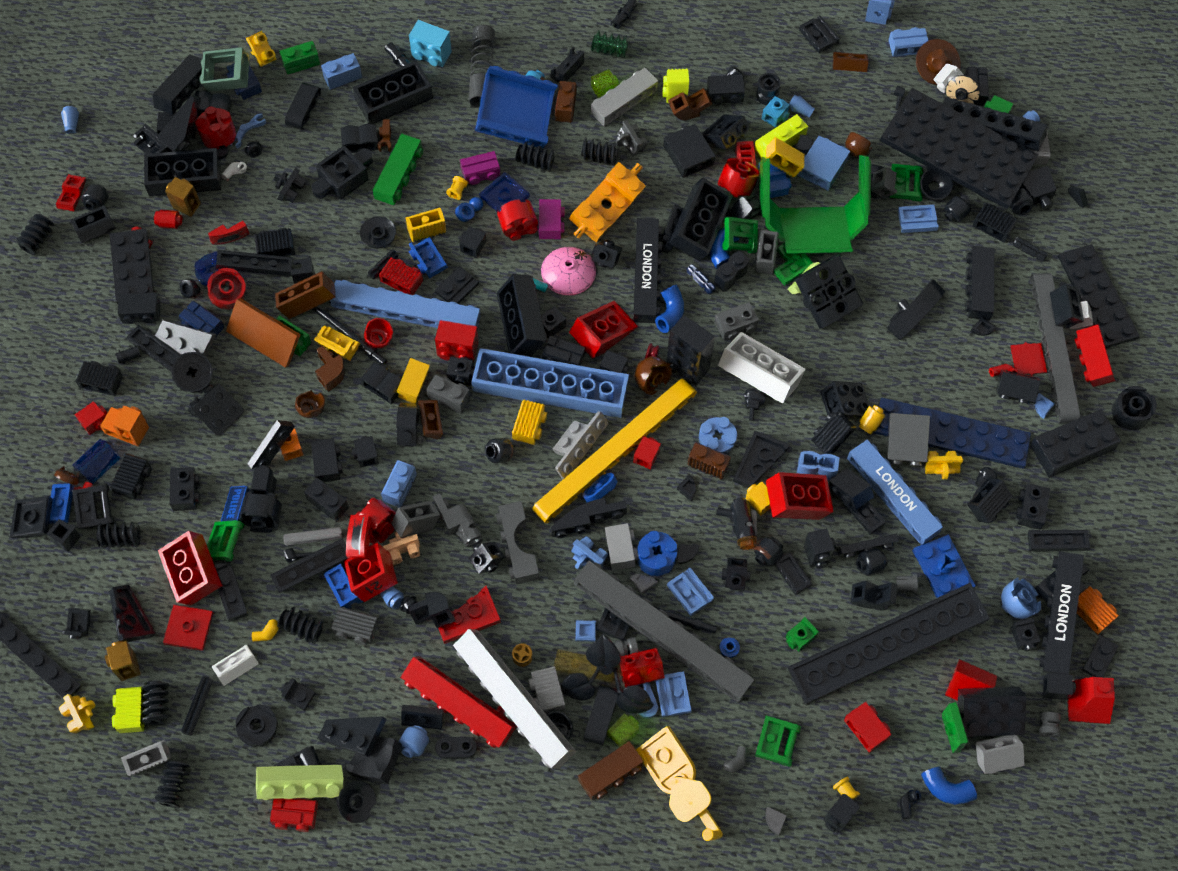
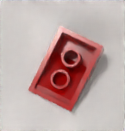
[569,301,638,358]

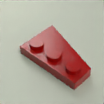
[438,586,501,644]

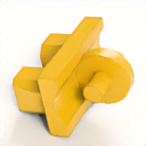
[246,31,276,67]
[925,451,963,480]
[59,694,96,733]

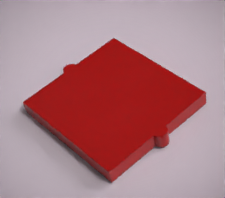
[1010,342,1047,376]

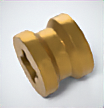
[512,643,533,667]

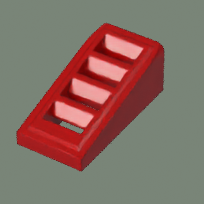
[735,141,756,167]

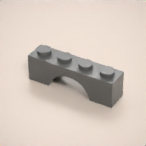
[496,501,539,584]

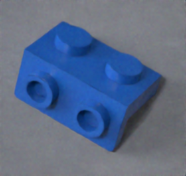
[408,237,448,279]

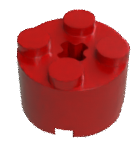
[195,106,236,149]
[717,158,760,198]
[497,199,538,241]
[207,268,246,309]
[355,498,396,544]

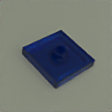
[479,172,530,213]

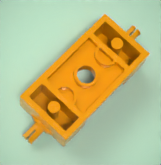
[569,162,646,242]

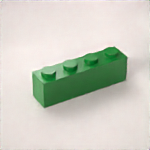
[373,134,424,205]

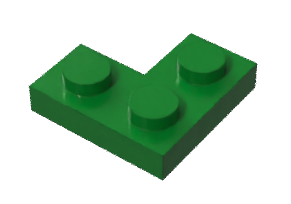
[774,244,813,286]

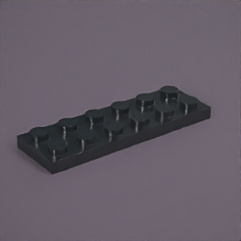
[1058,244,1140,348]

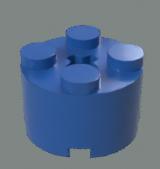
[637,531,677,576]

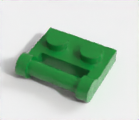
[890,164,923,202]
[722,217,758,254]
[207,520,244,561]
[755,716,801,767]

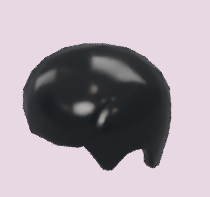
[547,711,574,740]

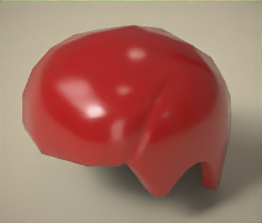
[364,318,393,348]

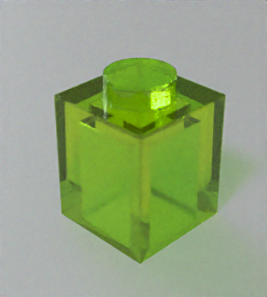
[591,69,619,98]
[607,713,640,747]

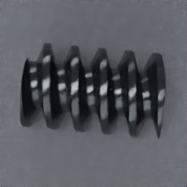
[581,137,620,166]
[515,141,555,172]
[16,214,55,255]
[96,522,141,548]
[277,607,324,645]
[141,681,169,726]
[155,761,191,808]

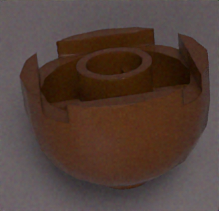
[635,356,672,395]

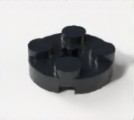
[236,704,278,747]

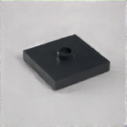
[10,496,53,539]

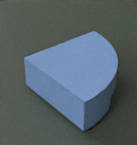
[1035,393,1055,419]

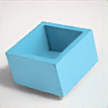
[409,20,452,67]

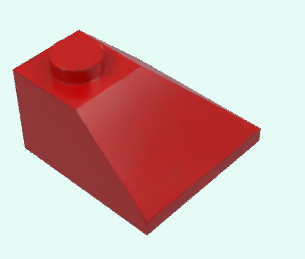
[1068,677,1115,724]

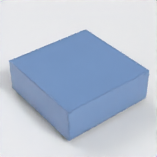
[575,620,596,642]

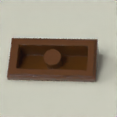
[833,52,869,72]
[418,400,443,439]

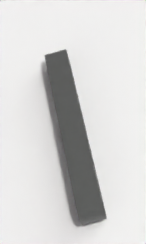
[1030,273,1080,423]

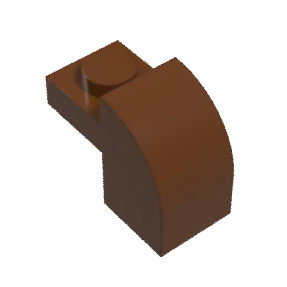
[668,88,713,121]
[315,345,345,392]

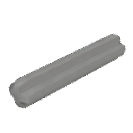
[283,527,342,546]

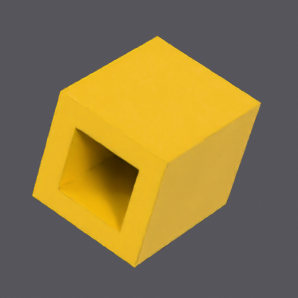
[746,482,771,516]

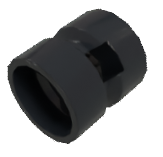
[756,73,781,105]

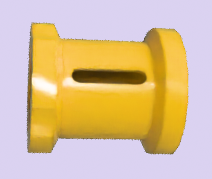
[446,176,468,200]
[833,776,860,800]

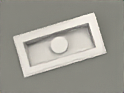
[212,645,259,686]

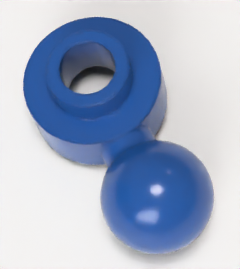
[455,197,483,222]

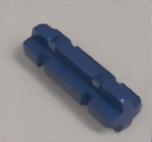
[686,264,716,294]

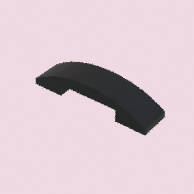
[886,279,946,340]

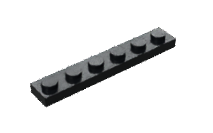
[0,612,82,697]

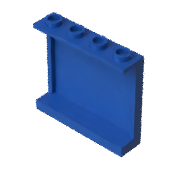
[475,66,558,148]

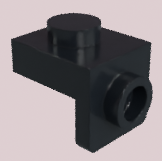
[62,607,91,639]

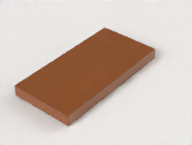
[226,298,301,368]

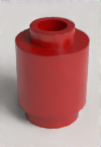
[154,210,183,229]

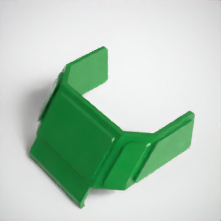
[760,155,871,253]

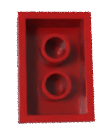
[766,472,834,520]
[158,531,222,606]

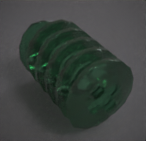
[591,30,628,58]

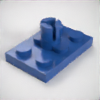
[912,535,975,598]

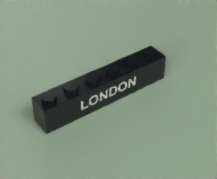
[633,218,662,323]
[1039,551,1084,675]

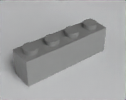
[591,68,658,127]

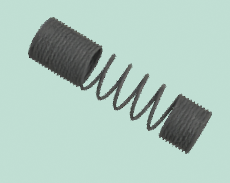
[469,24,495,108]

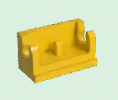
[314,325,360,361]
[397,358,430,403]

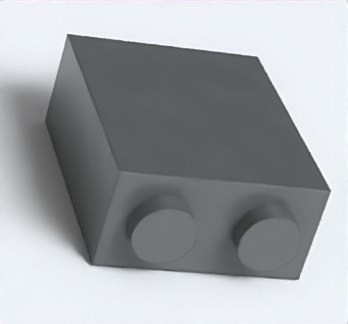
[886,413,930,466]

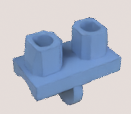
[571,536,608,570]

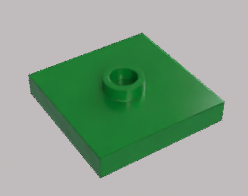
[941,702,968,753]

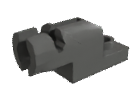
[433,493,482,547]

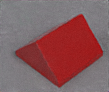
[945,659,997,701]

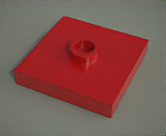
[163,605,213,651]

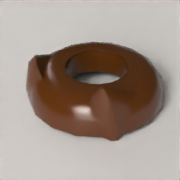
[54,466,80,485]

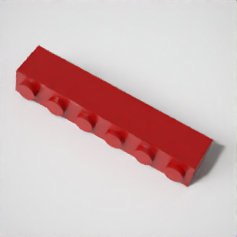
[400,656,517,748]

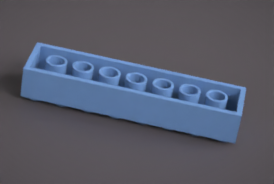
[472,348,629,418]

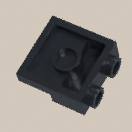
[702,114,750,149]

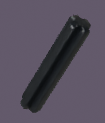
[181,676,213,736]

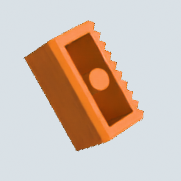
[1077,586,1119,635]

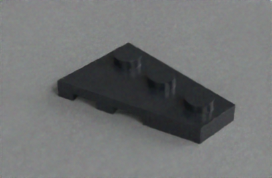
[733,431,790,488]
[109,585,155,642]
[317,716,387,757]

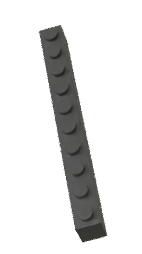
[574,561,754,703]

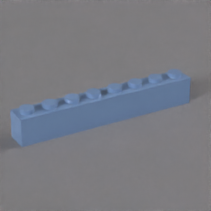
[330,280,481,328]

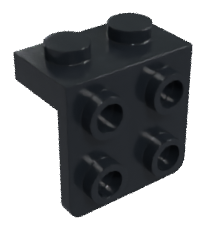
[187,383,244,435]

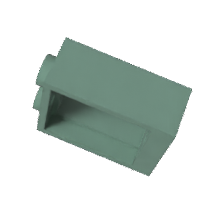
[200,47,250,92]

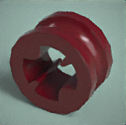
[645,343,659,358]

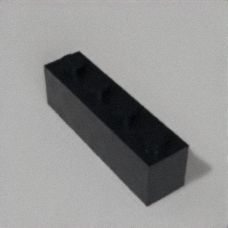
[153,54,202,115]
[965,246,994,320]
[270,538,347,593]

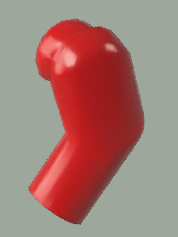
[989,364,1019,377]

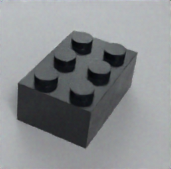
[958,686,1026,737]

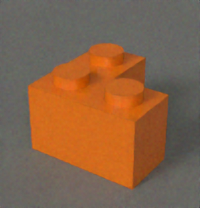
[100,406,149,446]

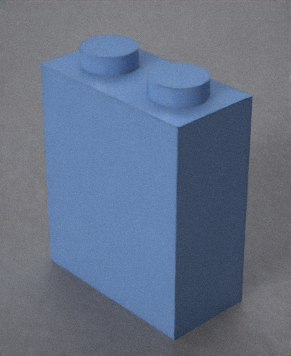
[797,136,850,191]

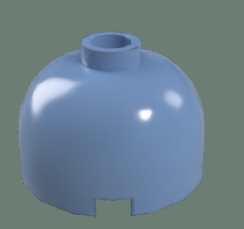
[1001,578,1041,619]

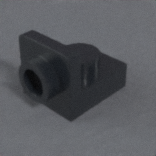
[281,678,316,711]

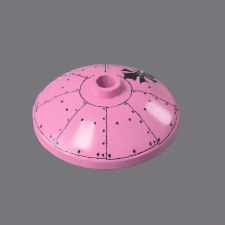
[541,247,596,296]

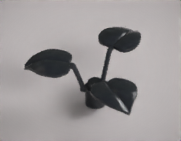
[560,634,654,713]

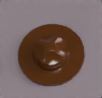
[916,39,961,85]

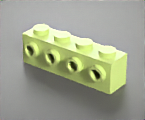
[256,765,344,800]

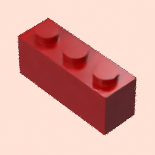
[1074,325,1115,387]

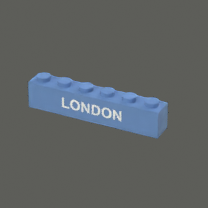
[847,440,943,545]

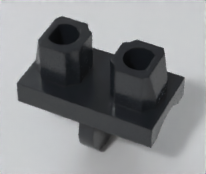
[274,167,306,203]

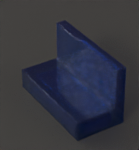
[72,439,121,484]

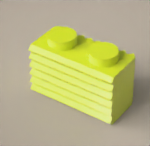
[662,68,689,103]
[112,687,145,733]

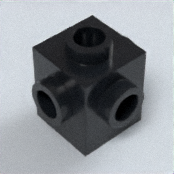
[592,239,622,268]
[446,357,475,385]
[469,541,505,574]
[721,558,750,590]

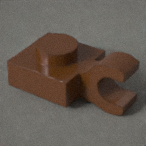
[378,119,392,152]

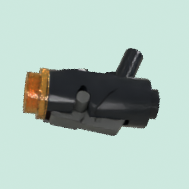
[717,498,758,550]

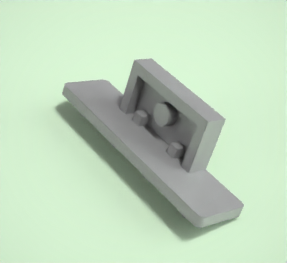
[553,411,609,479]

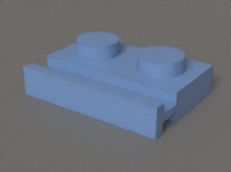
[898,205,939,233]
[667,568,714,616]
[655,671,691,718]

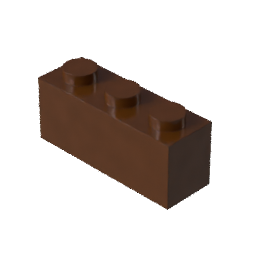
[275,271,336,319]
[578,741,644,800]

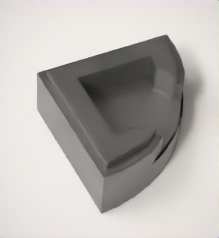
[630,574,658,594]
[765,807,787,836]

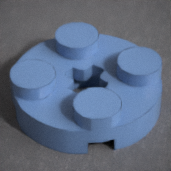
[699,417,737,454]

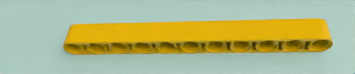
[532,378,697,524]

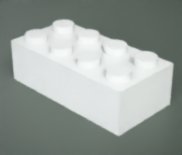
[718,332,806,403]

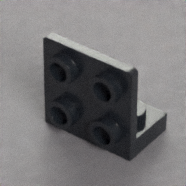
[820,381,870,418]

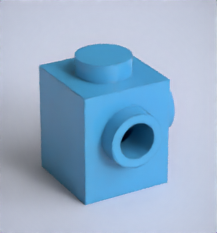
[762,96,790,128]

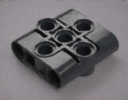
[794,254,864,329]

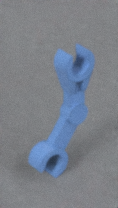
[230,114,266,149]

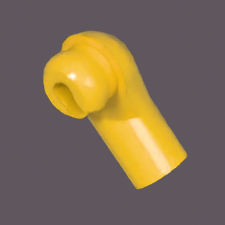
[252,619,279,642]

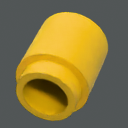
[859,405,886,434]

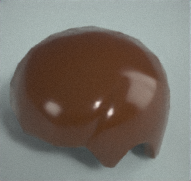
[845,132,872,158]
[295,390,325,418]

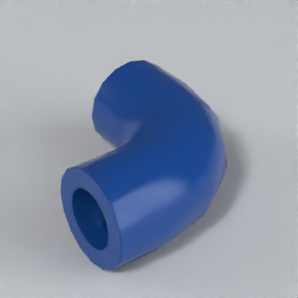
[709,227,739,269]
[655,284,684,333]
[921,766,977,805]

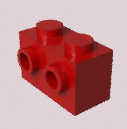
[619,648,665,688]

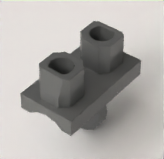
[616,120,647,157]

